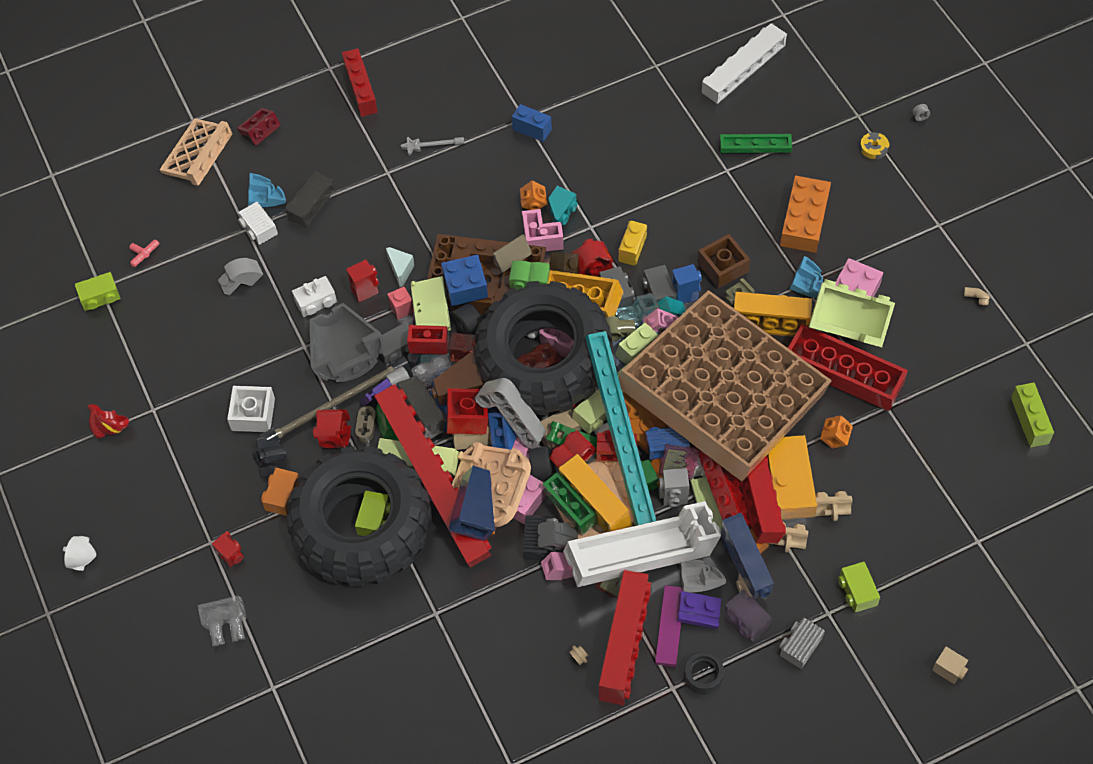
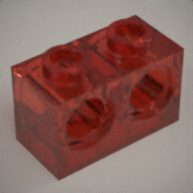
[517,342,561,368]

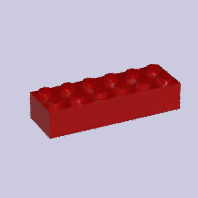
[788,324,908,411]
[599,570,652,705]

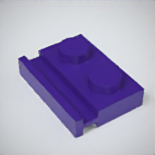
[359,379,392,407]
[677,591,721,629]

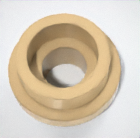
[570,645,588,665]

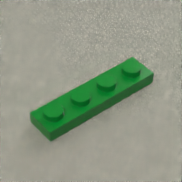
[720,134,792,153]

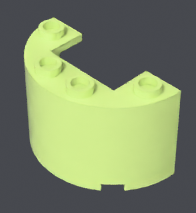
[808,279,895,347]

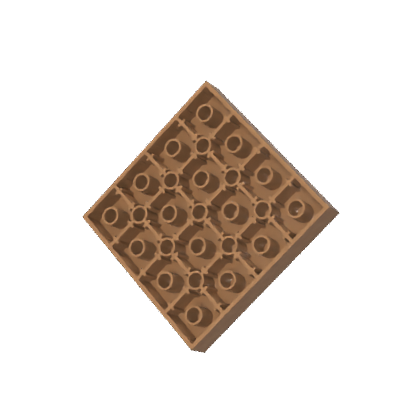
[619,290,832,481]

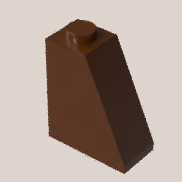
[431,352,484,405]

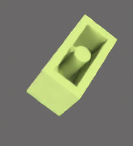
[615,323,659,365]

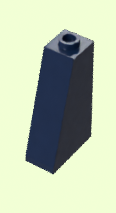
[449,465,495,541]
[720,513,774,599]

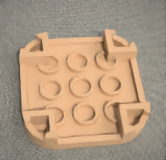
[452,442,531,527]

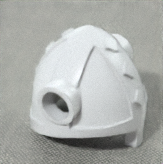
[63,536,96,571]

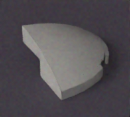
[679,559,726,593]

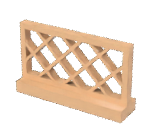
[160,118,233,186]

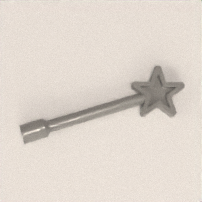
[401,137,464,155]

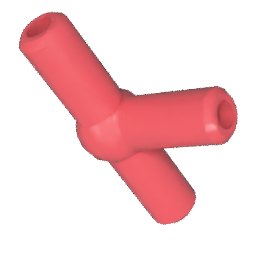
[129,240,159,267]

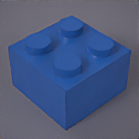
[441,255,488,306]

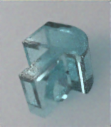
[615,294,660,329]

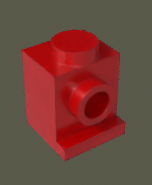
[212,531,244,568]

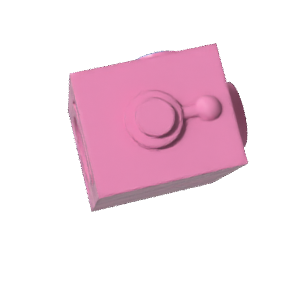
[643,308,678,335]

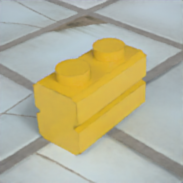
[618,221,647,266]

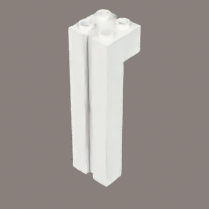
[563,501,721,587]

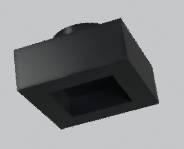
[407,353,424,372]

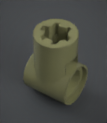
[606,316,636,341]

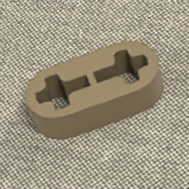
[355,406,376,443]

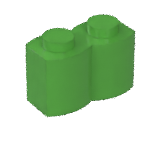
[509,261,550,290]

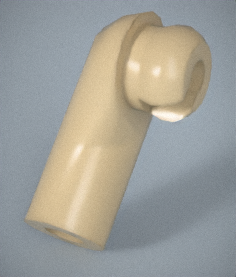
[963,287,990,305]

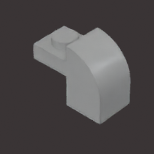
[218,258,263,295]

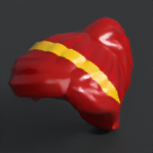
[88,404,129,438]

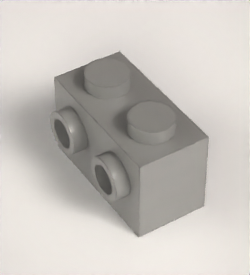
[659,468,689,507]

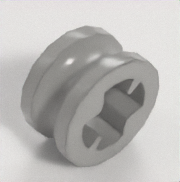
[912,104,930,121]

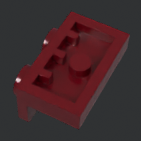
[237,107,281,145]

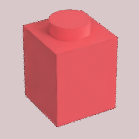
[387,287,414,319]

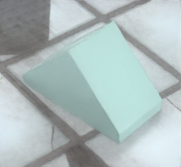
[386,247,414,287]

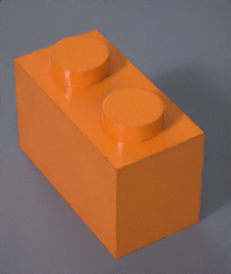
[261,468,300,516]

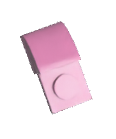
[541,552,573,580]

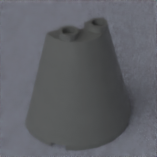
[310,303,383,382]

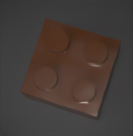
[697,234,750,288]

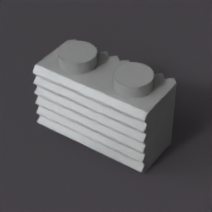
[779,618,825,669]

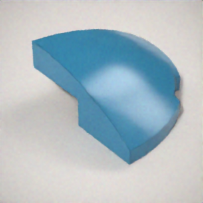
[248,173,286,207]
[789,256,827,298]

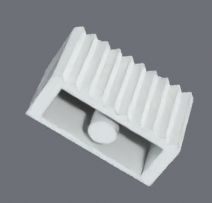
[238,202,278,244]

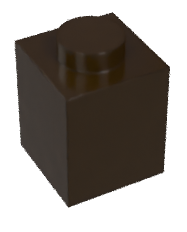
[550,252,579,273]

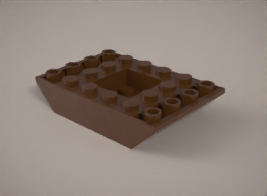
[427,234,546,314]

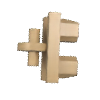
[815,491,852,521]
[769,522,808,553]

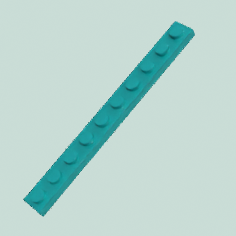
[585,331,656,526]

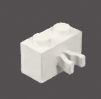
[292,276,337,317]

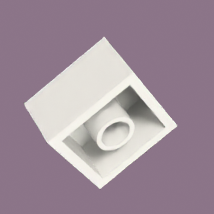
[227,386,275,432]

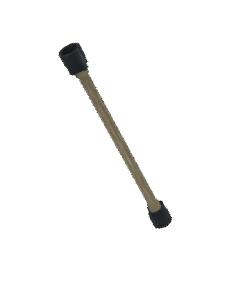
[259,356,410,443]

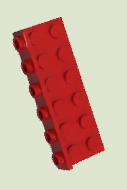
[694,445,752,528]

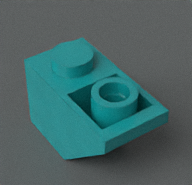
[548,186,578,226]

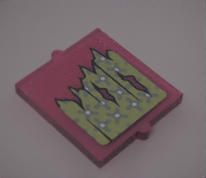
[658,444,700,480]

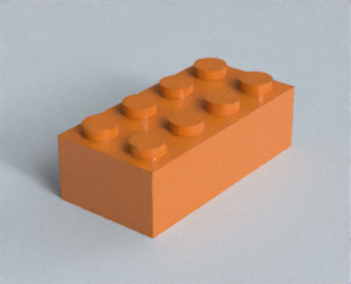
[780,176,831,253]

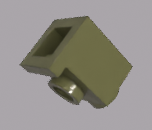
[724,278,755,308]

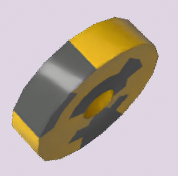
[860,132,889,159]

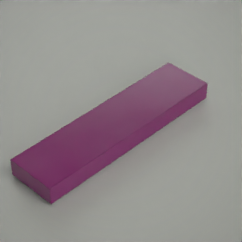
[655,585,683,667]

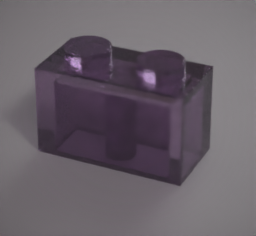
[724,590,773,641]

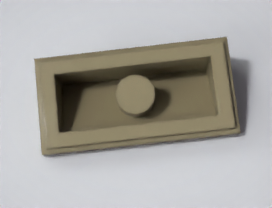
[493,235,531,272]

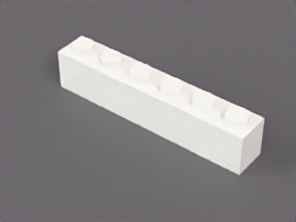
[702,23,787,104]

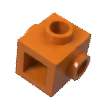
[520,181,547,210]
[820,416,853,448]

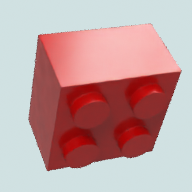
[446,388,488,434]

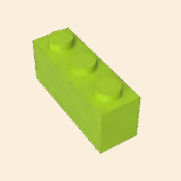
[1011,383,1054,448]

